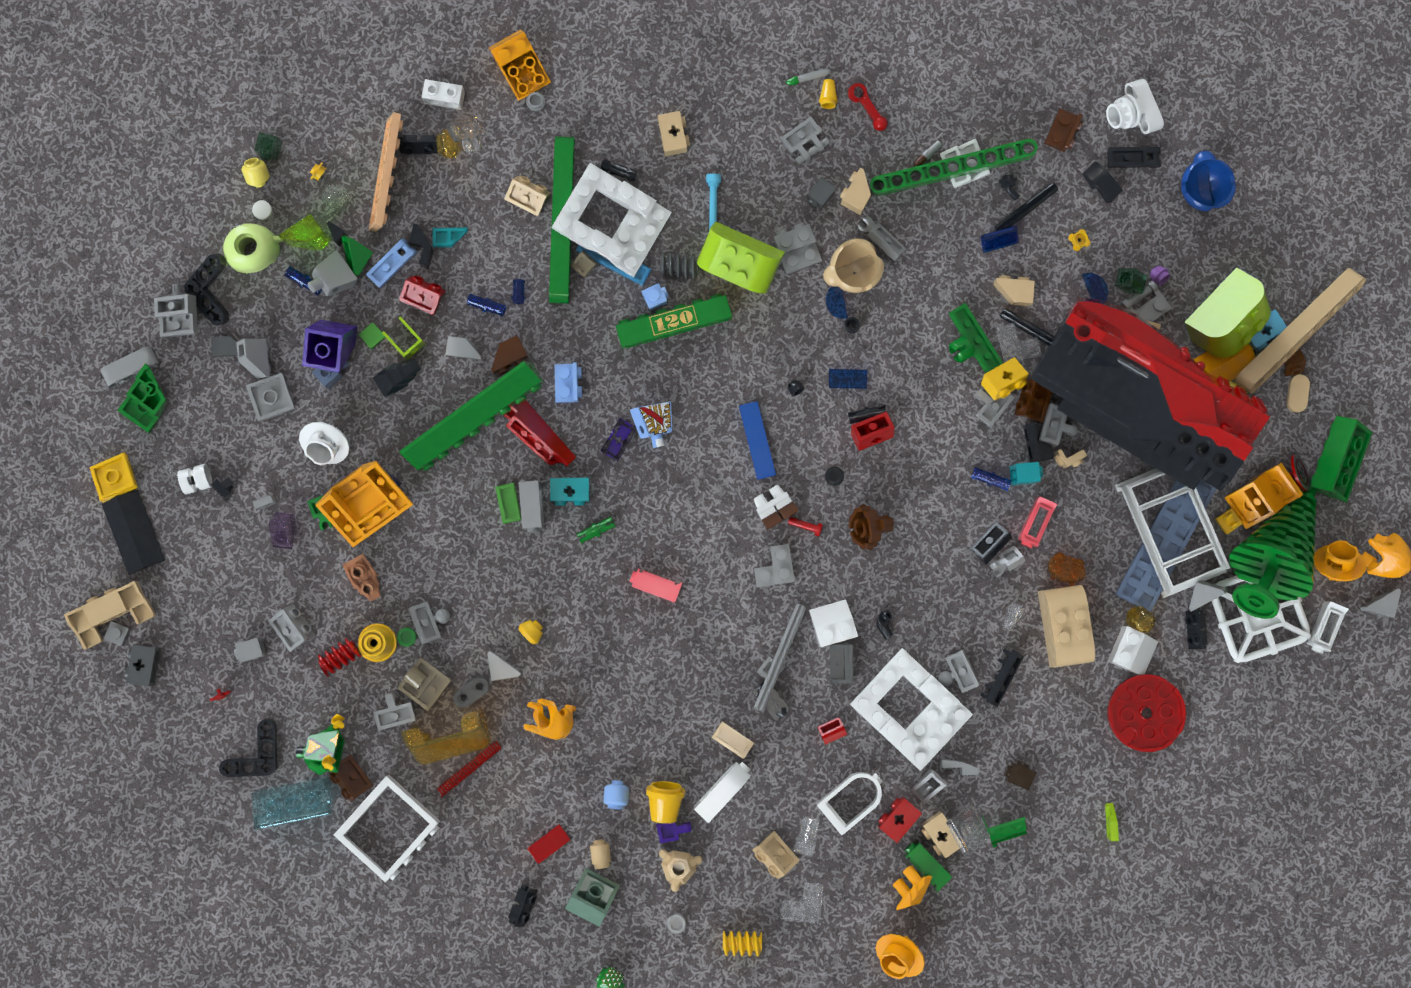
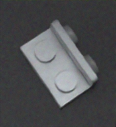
[268,604,315,652]

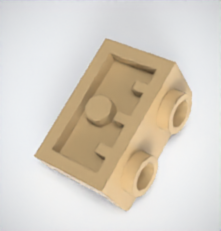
[504,176,551,216]
[752,831,800,879]

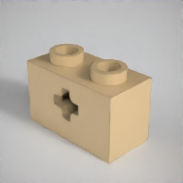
[658,111,690,156]
[921,811,964,858]

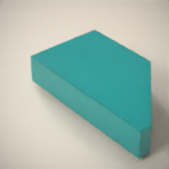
[432,227,468,248]

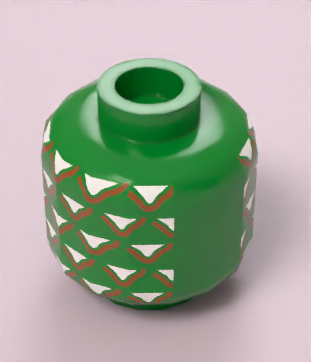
[595,967,625,988]

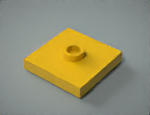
[89,452,138,503]

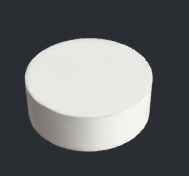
[252,200,273,220]

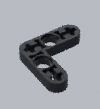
[184,253,229,326]
[219,719,277,777]

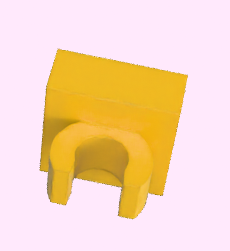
[1215,508,1243,535]

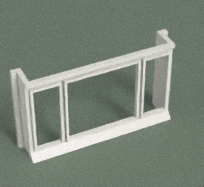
[1115,468,1230,598]

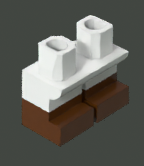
[754,485,799,530]

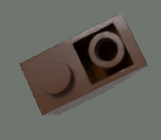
[491,335,529,375]

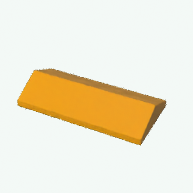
[1193,344,1256,381]

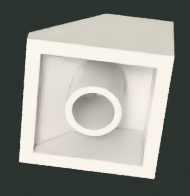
[809,599,858,647]
[1108,626,1158,675]

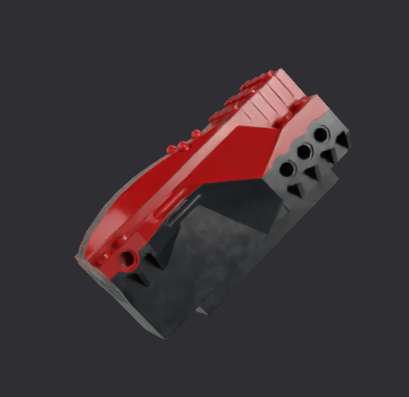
[1030,297,1270,491]

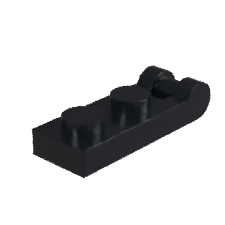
[1107,147,1161,168]

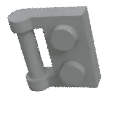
[1121,281,1172,322]

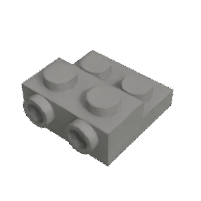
[773,222,822,275]

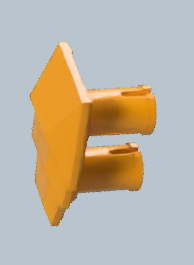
[893,865,932,910]

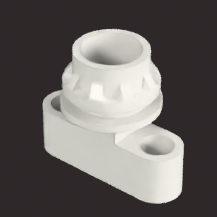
[1106,79,1164,134]

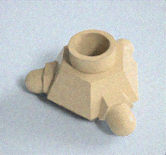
[659,849,702,892]

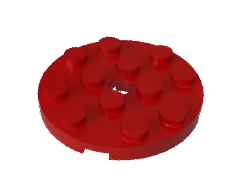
[1107,674,1186,752]

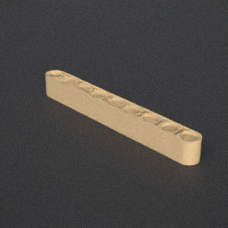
[1235,268,1366,394]

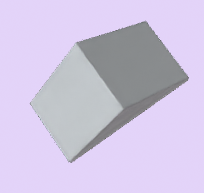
[1189,580,1228,612]
[1360,588,1401,618]
[487,650,522,681]
[910,768,948,803]

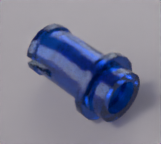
[511,279,526,304]

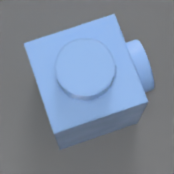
[641,283,669,312]

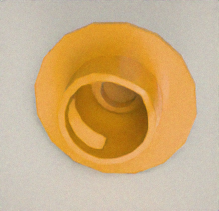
[1314,540,1367,582]
[876,934,925,979]

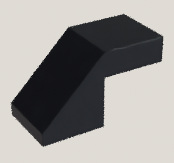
[409,224,434,269]

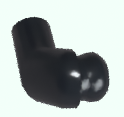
[876,610,894,640]

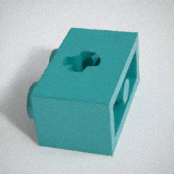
[1009,462,1043,486]
[550,478,590,506]

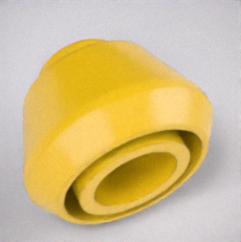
[518,620,543,644]

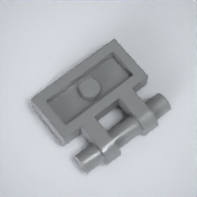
[780,117,829,165]

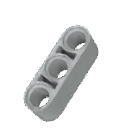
[100,346,159,388]

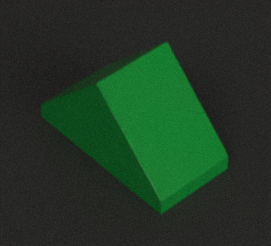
[341,235,373,276]

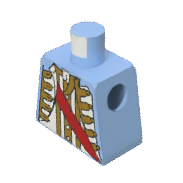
[630,401,672,448]

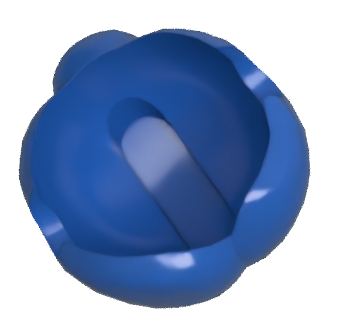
[1181,150,1236,212]

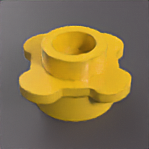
[310,162,327,181]
[1068,229,1091,251]

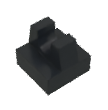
[211,477,235,502]

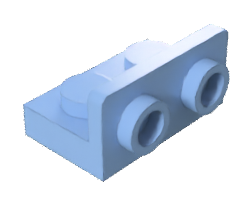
[554,362,582,403]

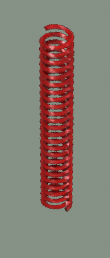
[437,741,501,798]

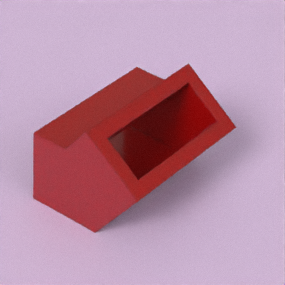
[817,717,847,745]

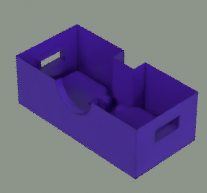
[601,418,637,462]

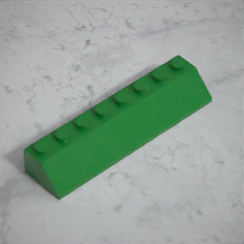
[399,361,545,471]

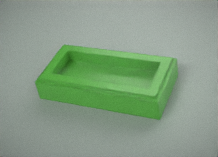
[495,483,522,524]

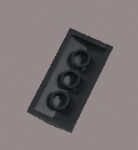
[102,490,165,575]

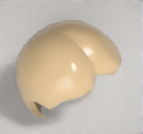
[823,238,884,293]

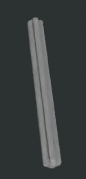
[754,604,806,711]

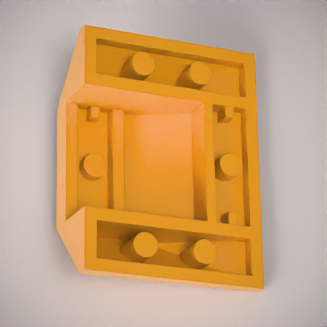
[315,461,413,547]

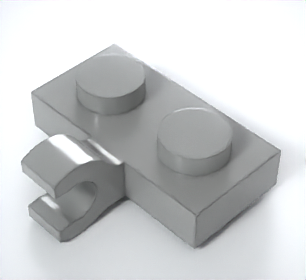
[973,389,1015,427]
[1039,403,1077,446]
[373,692,417,731]

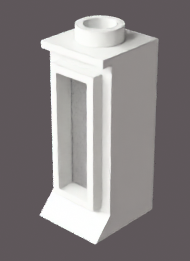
[1307,601,1349,654]

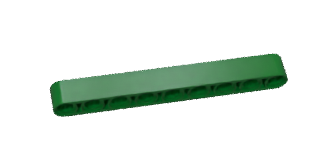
[549,136,575,304]
[870,139,1038,196]

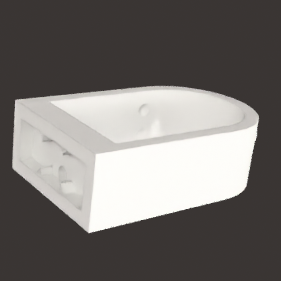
[694,762,751,823]
[816,772,883,835]

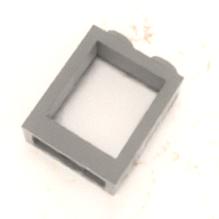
[519,480,545,534]

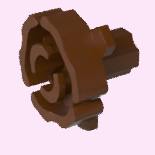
[849,504,894,550]

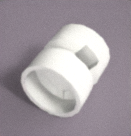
[177,464,213,495]

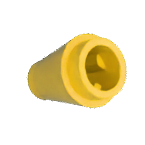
[819,79,838,109]

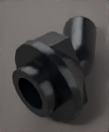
[999,175,1020,201]

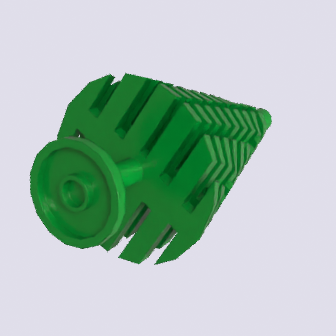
[1229,487,1317,619]

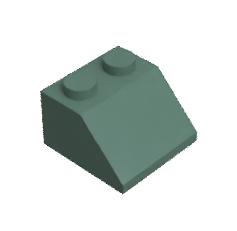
[565,868,620,927]

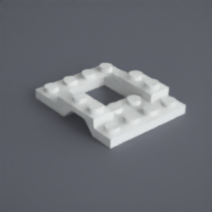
[552,163,672,277]
[850,648,973,771]

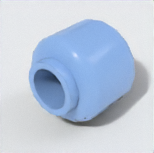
[603,780,629,810]

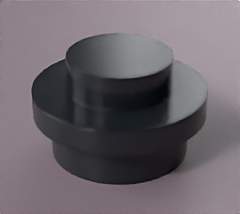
[825,467,844,486]

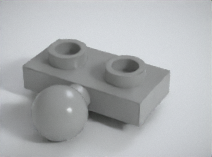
[408,602,450,645]
[938,649,980,693]

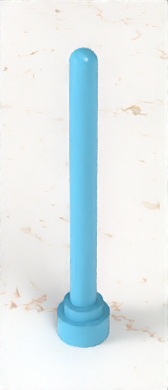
[706,174,721,230]

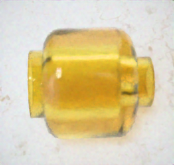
[436,128,462,158]
[1126,606,1155,634]

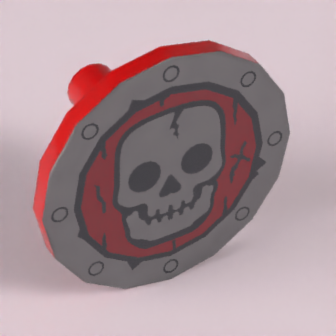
[1288,454,1310,491]

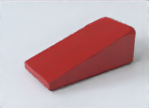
[527,824,571,864]

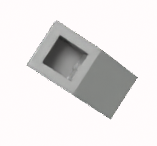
[236,339,271,380]

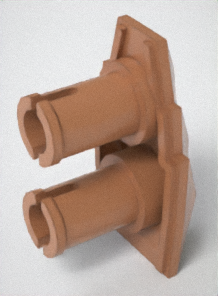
[343,553,381,602]

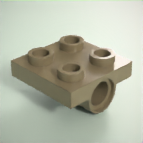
[397,657,452,711]

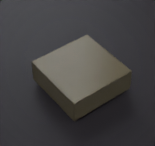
[570,250,597,278]

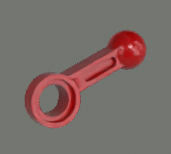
[848,83,888,131]

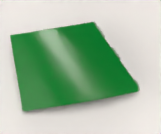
[117,363,167,433]

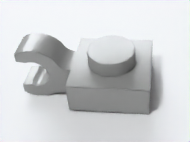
[989,546,1025,577]

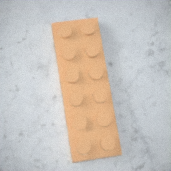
[368,112,403,232]

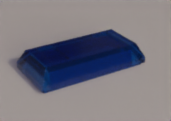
[980,225,1019,253]
[829,369,867,389]

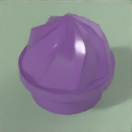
[1150,266,1171,286]

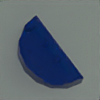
[1082,273,1108,301]
[825,286,848,319]

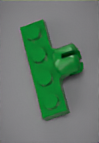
[948,303,1003,373]

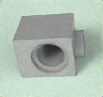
[234,637,267,663]

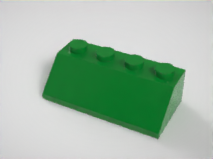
[1310,416,1373,503]

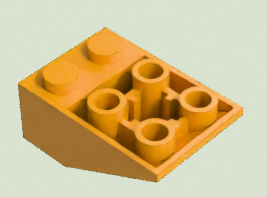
[488,29,551,101]

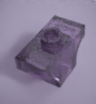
[268,512,296,549]

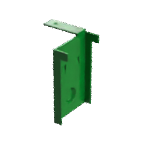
[981,814,1028,848]

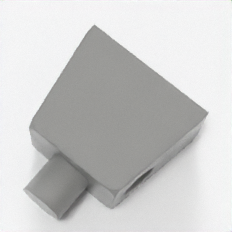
[308,250,358,296]

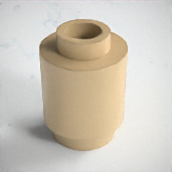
[590,839,611,869]

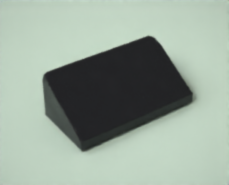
[970,522,1012,565]

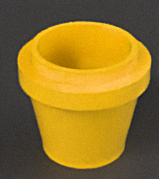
[358,623,397,662]
[646,781,685,823]

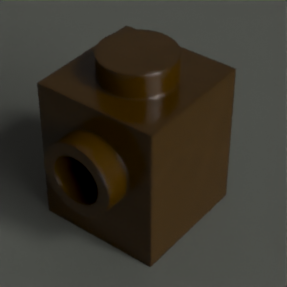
[1004,761,1036,790]

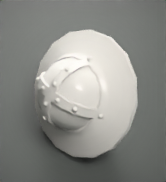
[299,422,350,465]

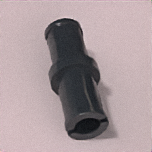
[848,405,887,424]

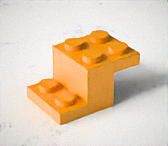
[1224,462,1303,529]

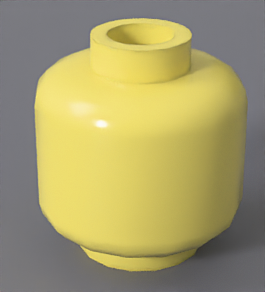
[241,158,270,188]

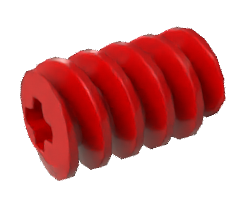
[318,638,362,677]

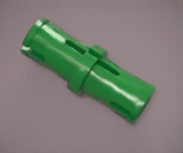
[576,516,616,544]

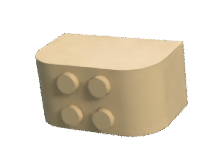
[1038,585,1095,668]

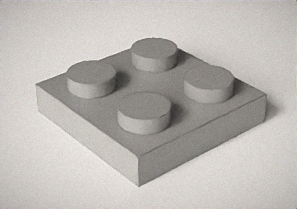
[246,373,296,422]

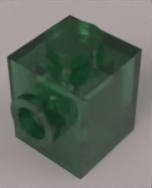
[254,132,283,161]
[1115,268,1147,294]

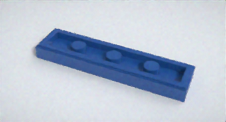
[739,401,776,480]

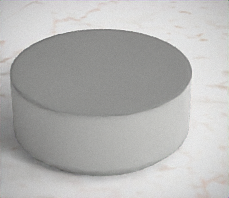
[667,913,686,934]

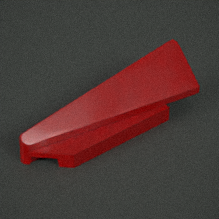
[503,400,576,466]

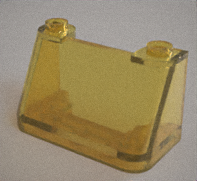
[401,709,491,765]

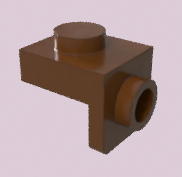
[1284,348,1306,376]

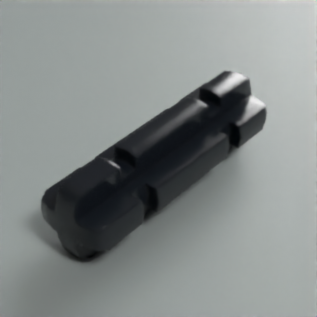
[601,159,637,181]

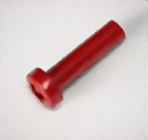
[788,517,823,537]

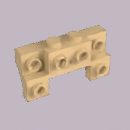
[64,581,156,650]

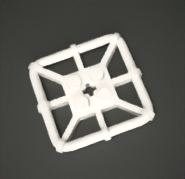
[1212,576,1311,663]

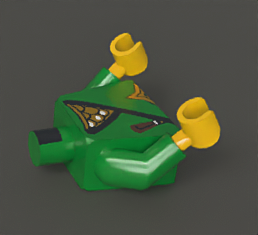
[296,714,345,775]

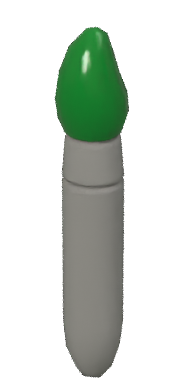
[785,69,830,85]

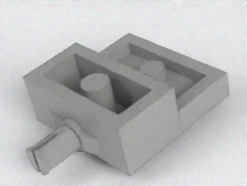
[154,284,198,338]

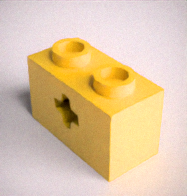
[981,357,1029,401]

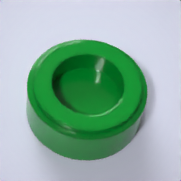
[397,627,417,647]

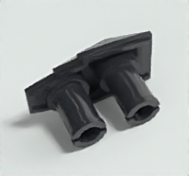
[373,359,421,397]

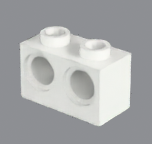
[422,79,465,110]

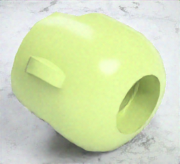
[223,223,283,274]

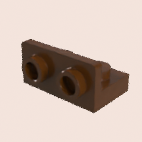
[1044,108,1083,152]
[1014,379,1052,423]
[329,754,373,802]

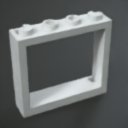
[334,775,440,882]

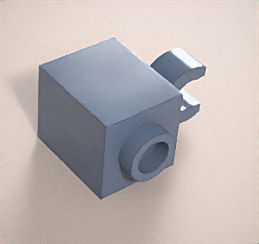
[312,361,349,389]

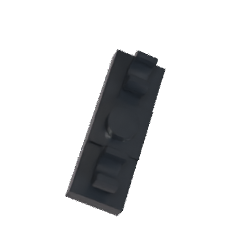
[980,649,1024,708]

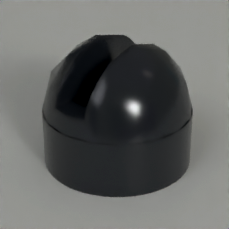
[844,317,860,334]
[788,380,805,397]

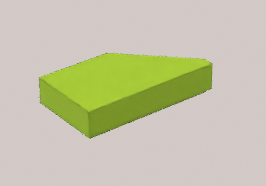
[1105,803,1119,841]

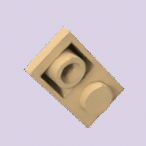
[840,168,871,215]
[993,275,1035,306]

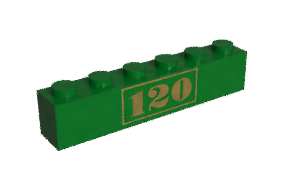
[615,294,732,350]

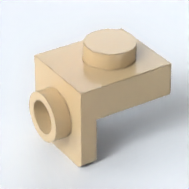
[1054,449,1087,468]

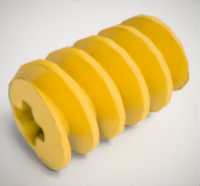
[723,931,762,957]

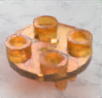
[1047,552,1086,586]

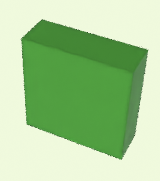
[359,322,386,350]

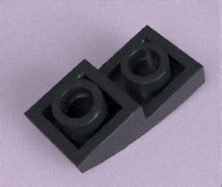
[1082,162,1123,203]

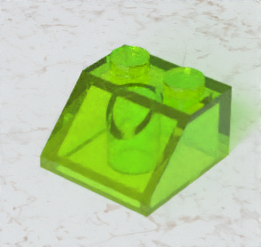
[279,214,331,251]

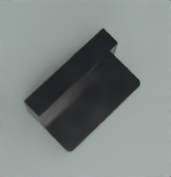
[1023,422,1053,462]

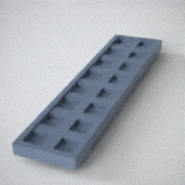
[1115,480,1216,613]

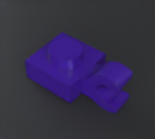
[656,822,692,844]

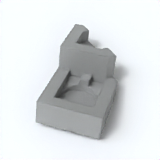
[445,336,484,361]
[940,759,979,775]

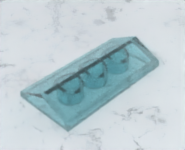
[252,777,333,830]

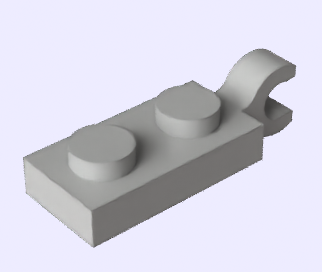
[858,216,906,261]

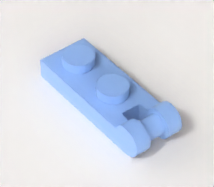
[366,238,418,289]

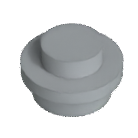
[526,92,545,111]

